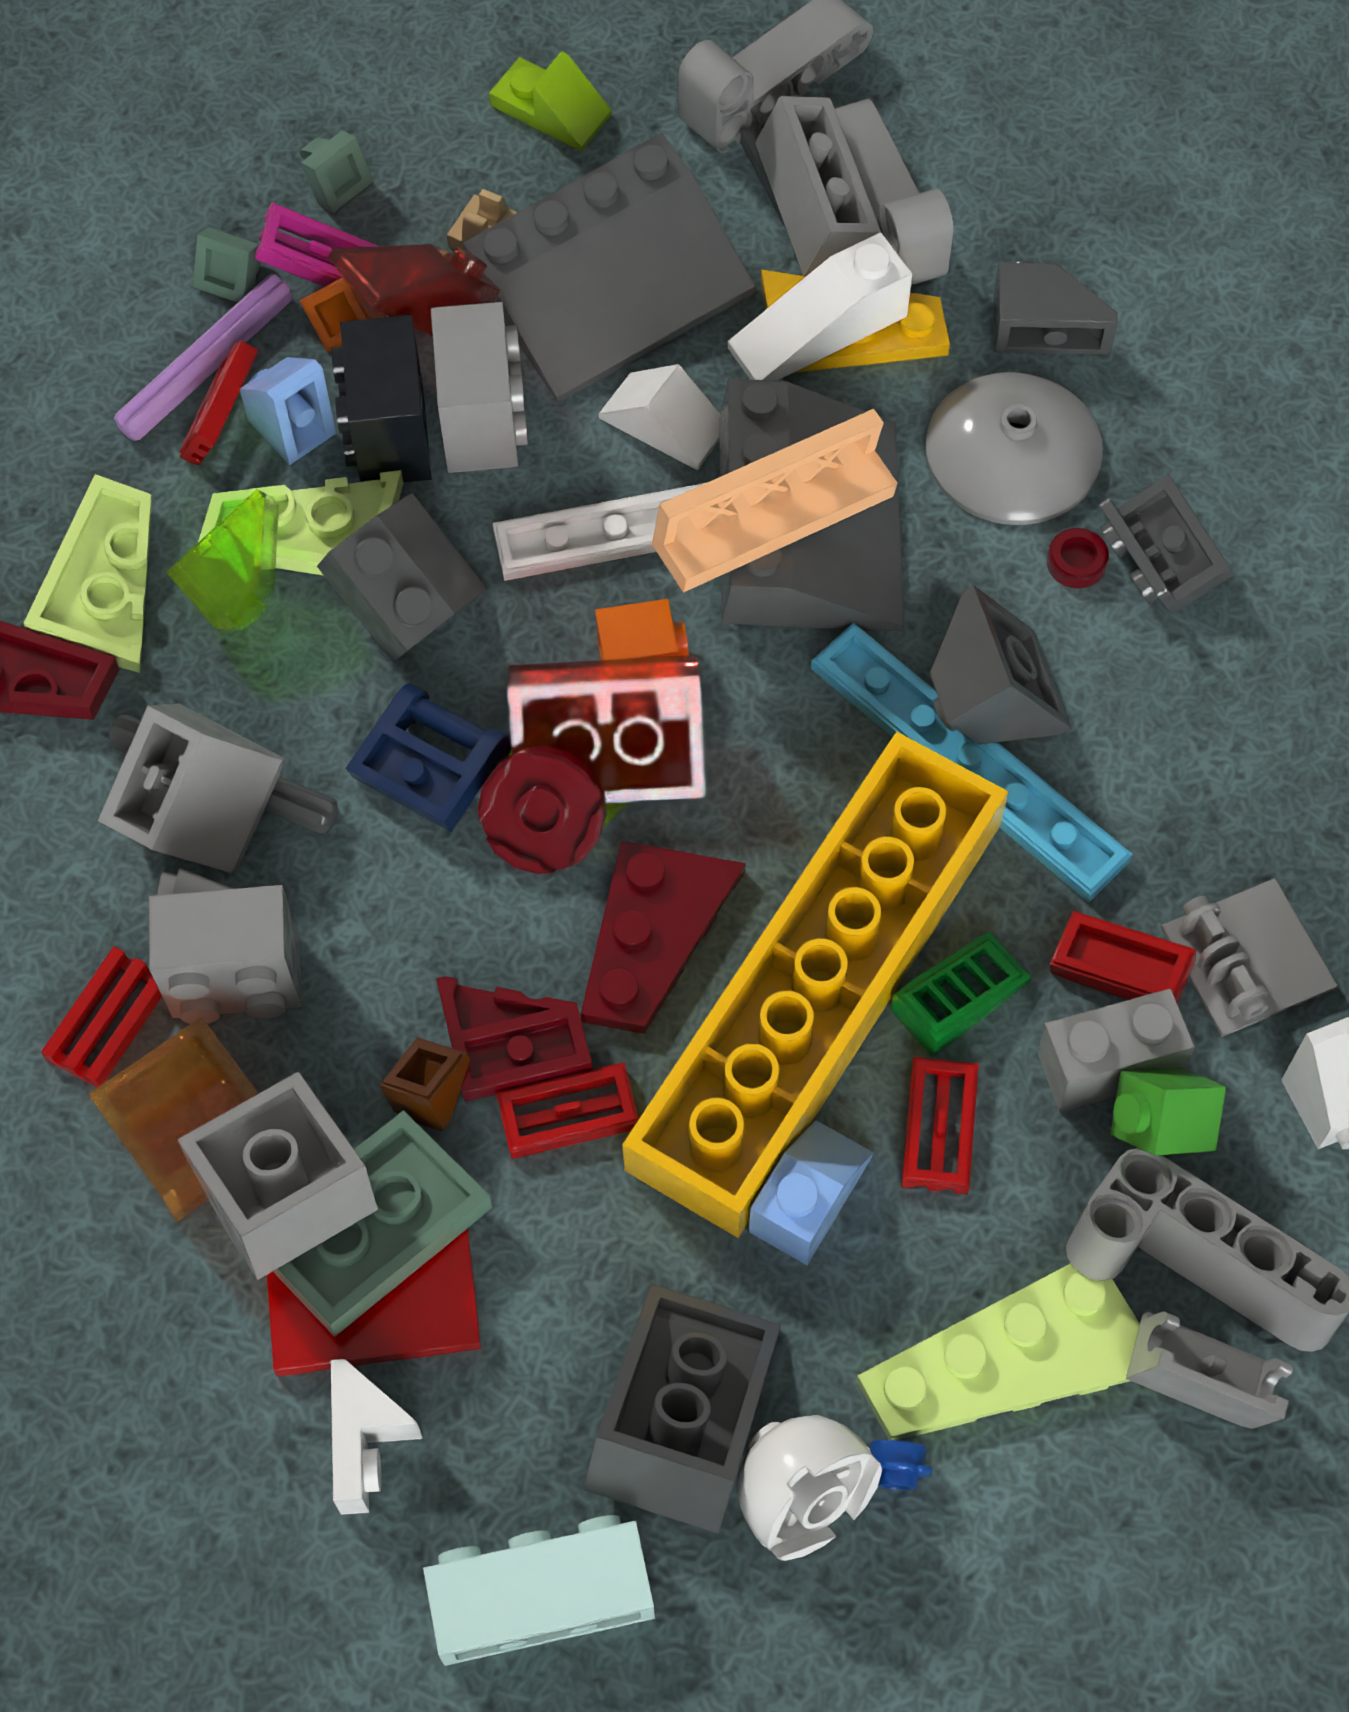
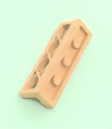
[652,409,898,593]

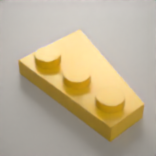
[761,269,950,373]

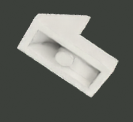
[331,1359,423,1515]

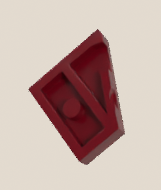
[436,976,593,1102]

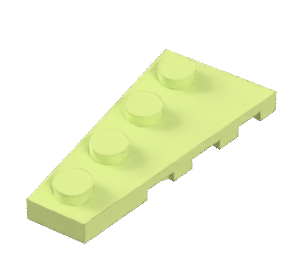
[856,1263,1140,1441]

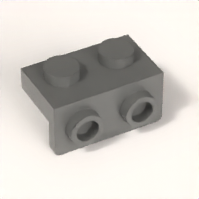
[1099,474,1235,614]

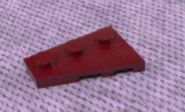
[580,841,746,1034]

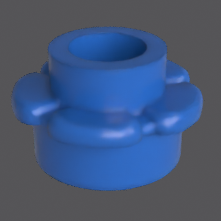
[870,1440,932,1490]

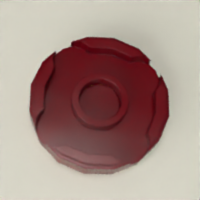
[477,746,607,874]

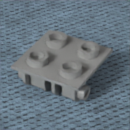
[1161,878,1338,1037]

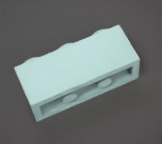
[423,1515,655,1666]

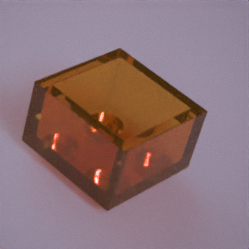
[88,1017,259,1222]

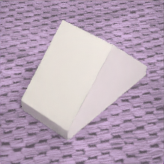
[599,364,720,470]

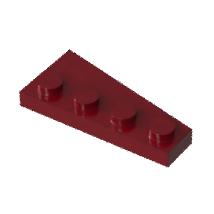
[0,621,120,720]

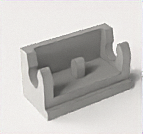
[1125,1311,1293,1429]

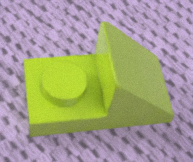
[489,51,612,152]

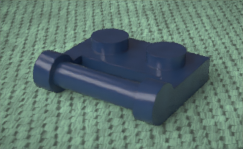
[345,683,513,832]

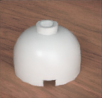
[737,1415,882,1561]

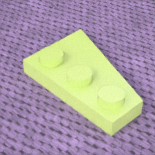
[198,470,403,576]
[24,474,152,673]

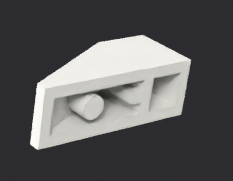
[728,232,912,381]

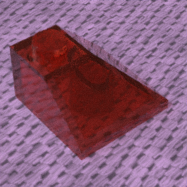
[327,244,501,336]

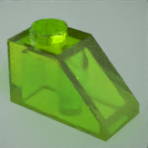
[166,489,279,631]

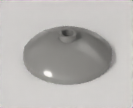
[925,372,1103,525]

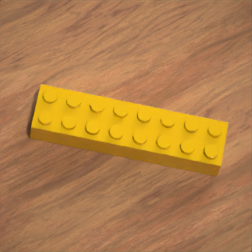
[622,731,1009,1238]

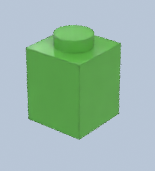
[1110,1067,1226,1156]

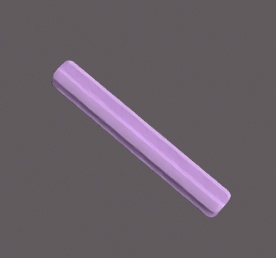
[114,274,293,441]

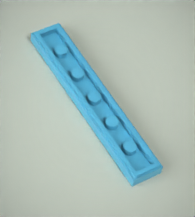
[811,622,1133,903]

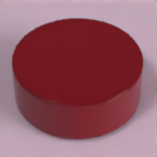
[1047,528,1109,589]

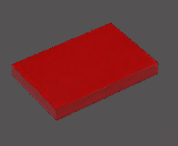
[267,1228,481,1377]

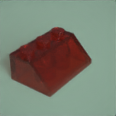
[507,655,705,803]

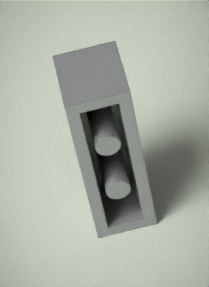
[755,96,881,277]

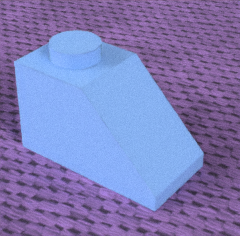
[240,357,336,465]
[749,1120,874,1265]

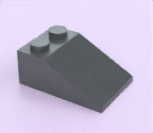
[583,1284,781,1534]

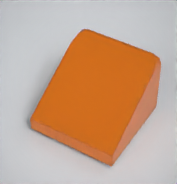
[299,270,384,353]

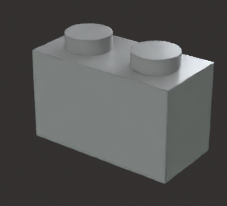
[1037,988,1195,1112]

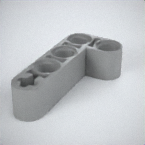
[678,0,873,153]
[835,99,953,285]
[1066,1148,1349,1352]

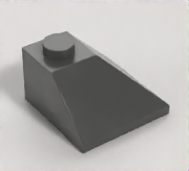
[930,585,1072,744]

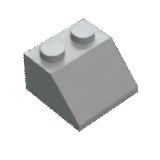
[177,1072,378,1280]

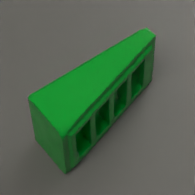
[890,931,1032,1057]

